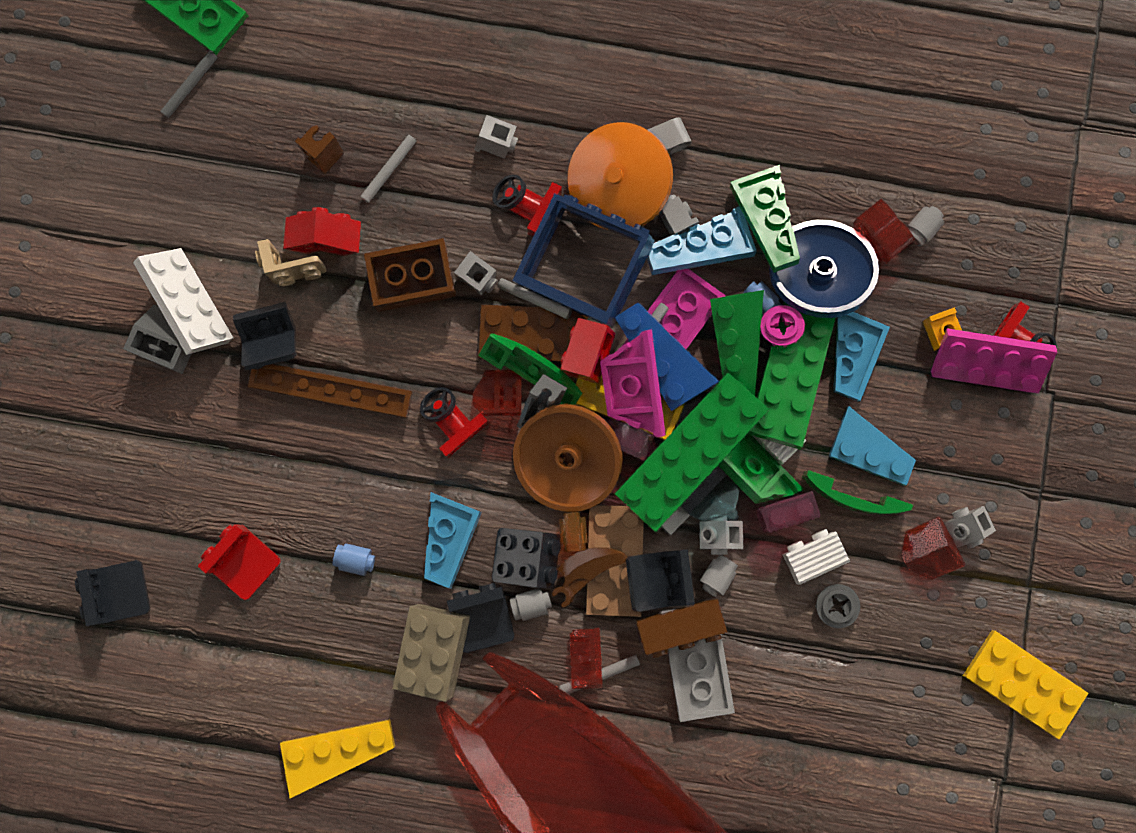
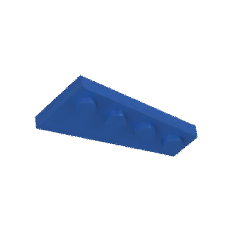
[615,303,719,411]

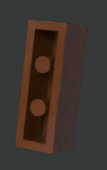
[636,598,727,658]

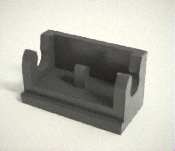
[516,374,567,429]

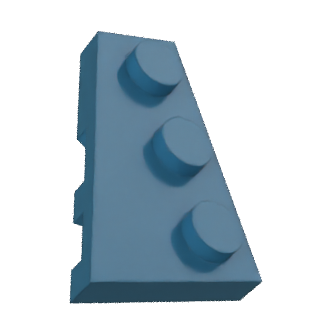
[833,312,890,402]
[828,406,916,486]
[424,492,482,589]

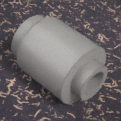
[905,206,945,247]
[700,554,738,597]
[510,588,552,621]

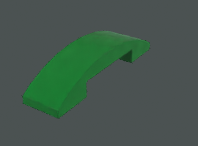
[478,333,583,405]
[802,470,913,514]

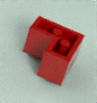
[283,207,361,256]

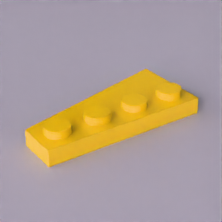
[280,719,395,798]

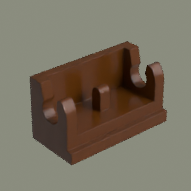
[295,125,344,174]

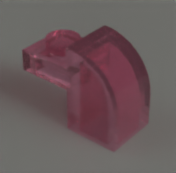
[608,418,663,463]

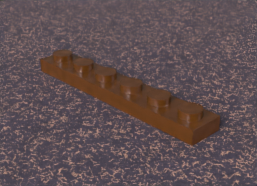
[247,364,413,418]

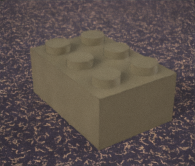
[392,604,470,702]

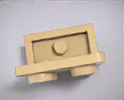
[255,239,327,286]

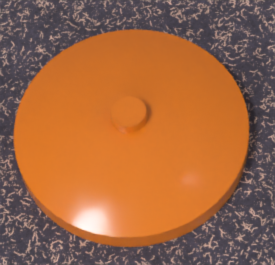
[568,122,673,230]

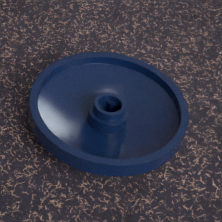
[769,220,879,318]

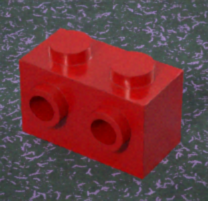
[561,318,616,384]

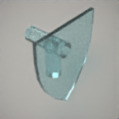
[689,475,739,521]

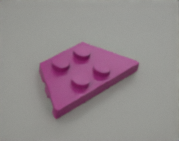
[600,329,666,437]

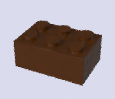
[364,238,457,312]

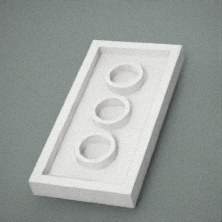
[133,248,233,355]

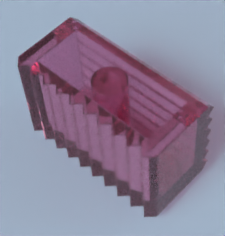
[756,491,820,534]

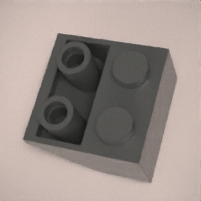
[123,305,192,374]

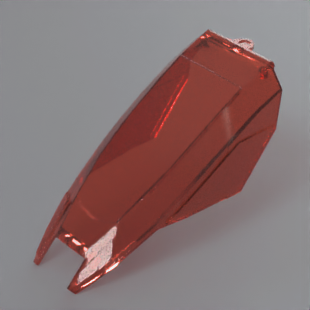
[435,652,727,833]

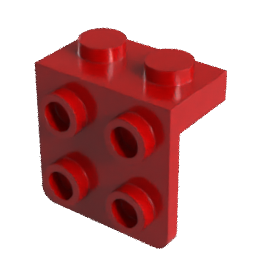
[198,524,281,600]

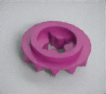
[760,305,805,348]

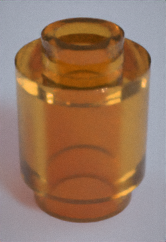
[558,512,588,552]

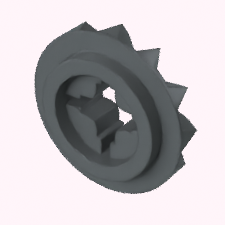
[815,584,860,628]

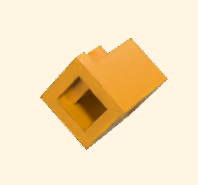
[922,307,962,351]

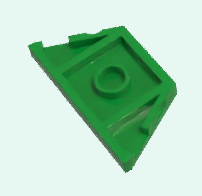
[719,434,803,503]

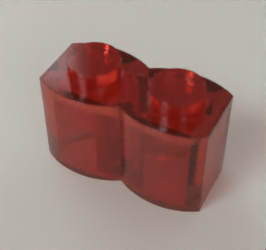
[853,199,916,263]

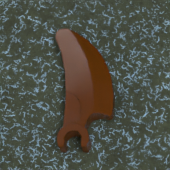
[552,547,627,607]

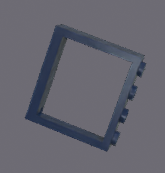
[512,193,655,329]

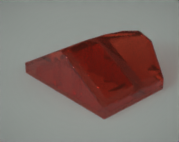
[473,370,522,416]
[902,516,966,580]

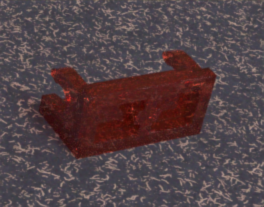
[570,628,603,689]

